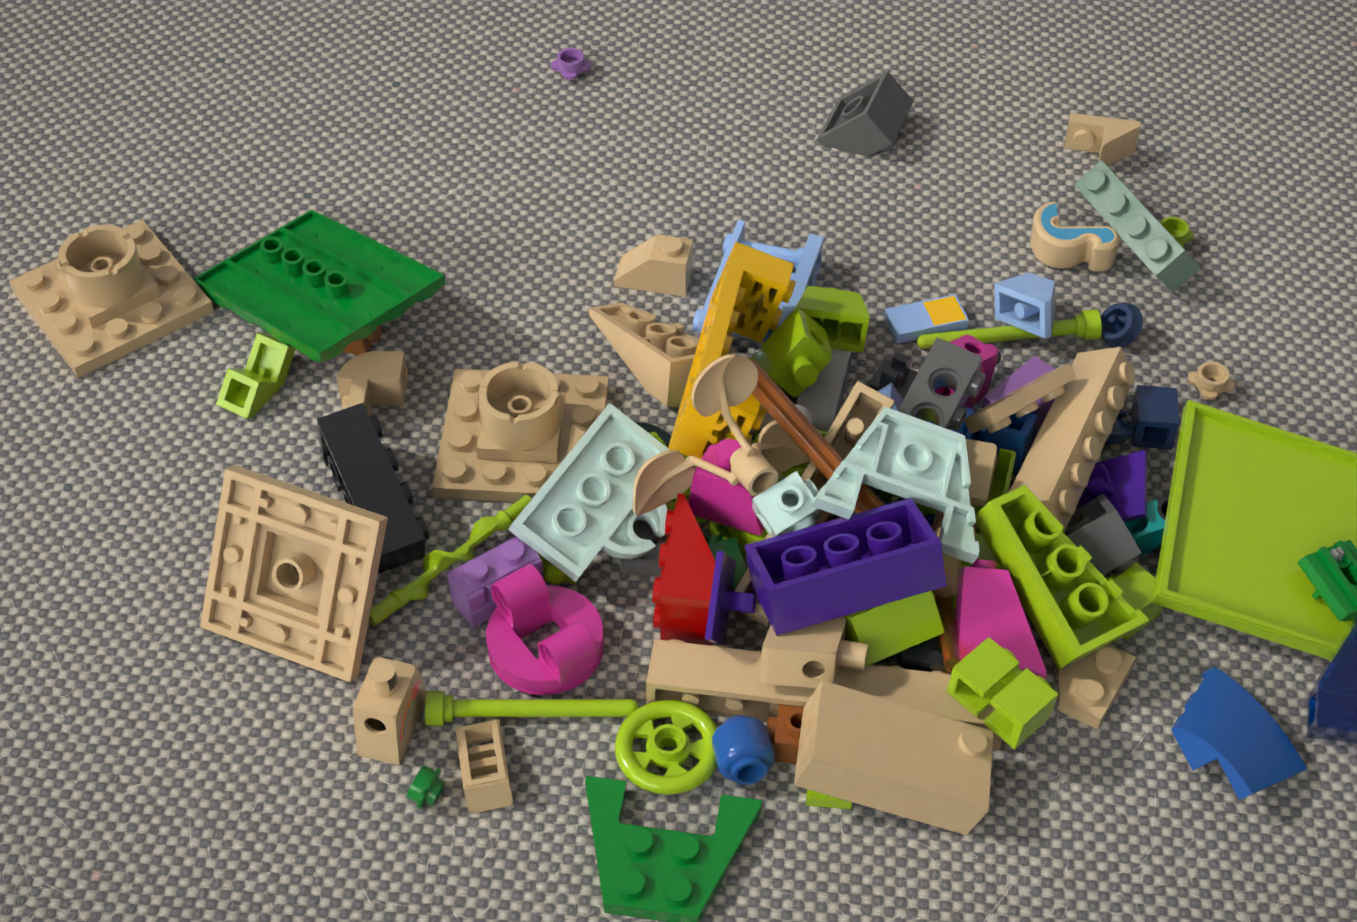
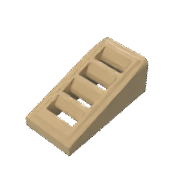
[455,719,513,813]

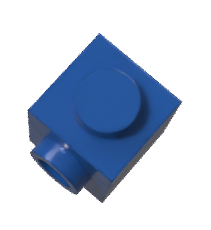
[978,413,1038,475]

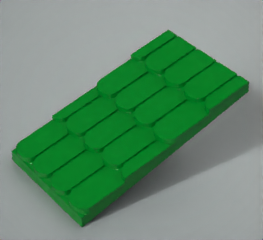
[193,209,445,362]

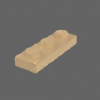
[964,363,1077,434]

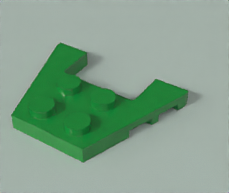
[585,776,762,922]

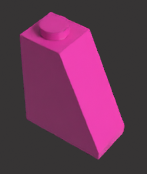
[952,559,1046,680]

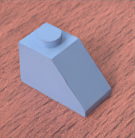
[994,272,1055,339]

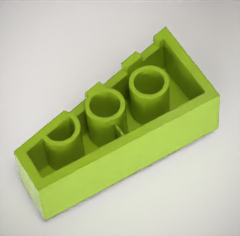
[975,485,1149,670]

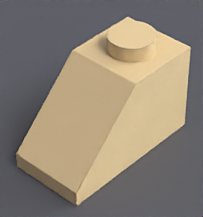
[613,234,693,297]

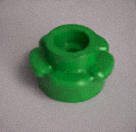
[406,765,446,809]

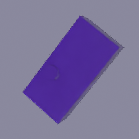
[744,498,947,636]

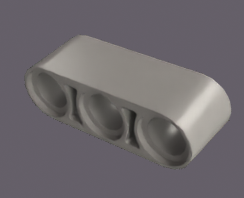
[797,348,852,432]

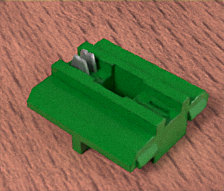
[1297,540,1357,622]

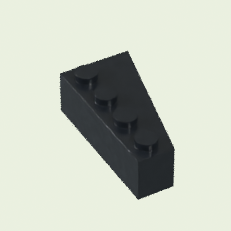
[317,403,430,574]

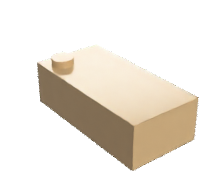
[794,680,993,835]

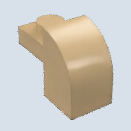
[336,351,408,416]

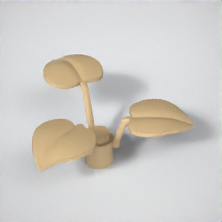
[633,353,811,516]

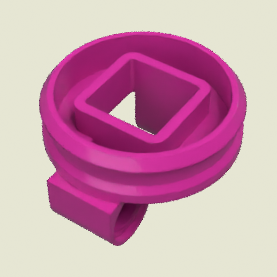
[486,564,604,695]

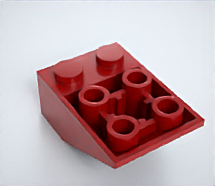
[652,493,716,646]

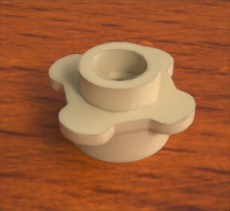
[1187,362,1235,400]

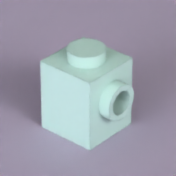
[752,471,820,538]

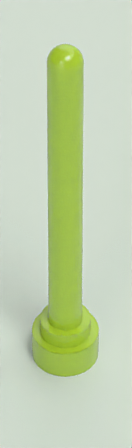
[917,309,1102,350]
[425,690,639,726]

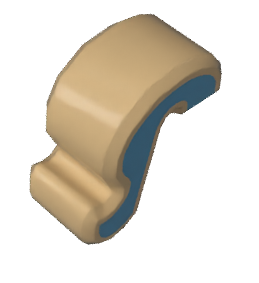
[1030,201,1120,272]

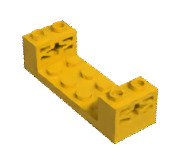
[668,241,796,459]

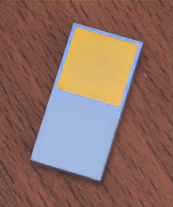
[884,294,969,344]

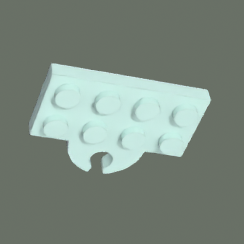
[508,403,670,582]

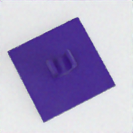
[1076,450,1148,522]
[705,551,757,646]

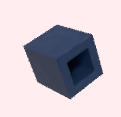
[1130,385,1179,450]

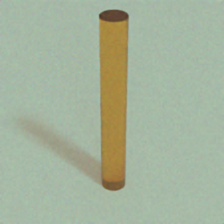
[934,594,961,673]

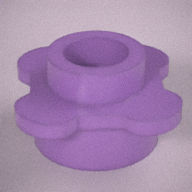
[551,48,591,80]

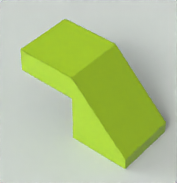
[216,333,296,419]

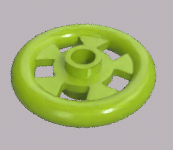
[615,700,717,795]

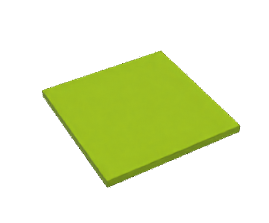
[1152,400,1357,669]

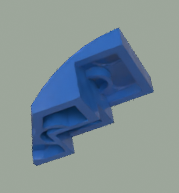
[1171,667,1307,800]

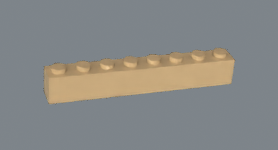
[646,639,1002,750]

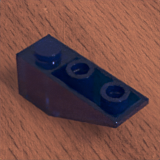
[1306,617,1357,744]

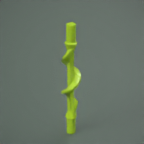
[369,495,532,626]

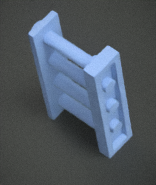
[692,220,824,342]

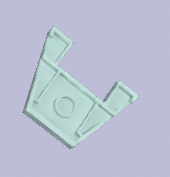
[812,407,980,564]

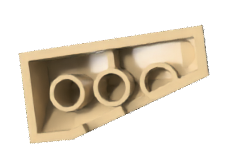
[589,303,736,407]

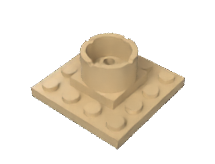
[9,219,214,378]
[432,362,609,502]
[200,465,388,682]

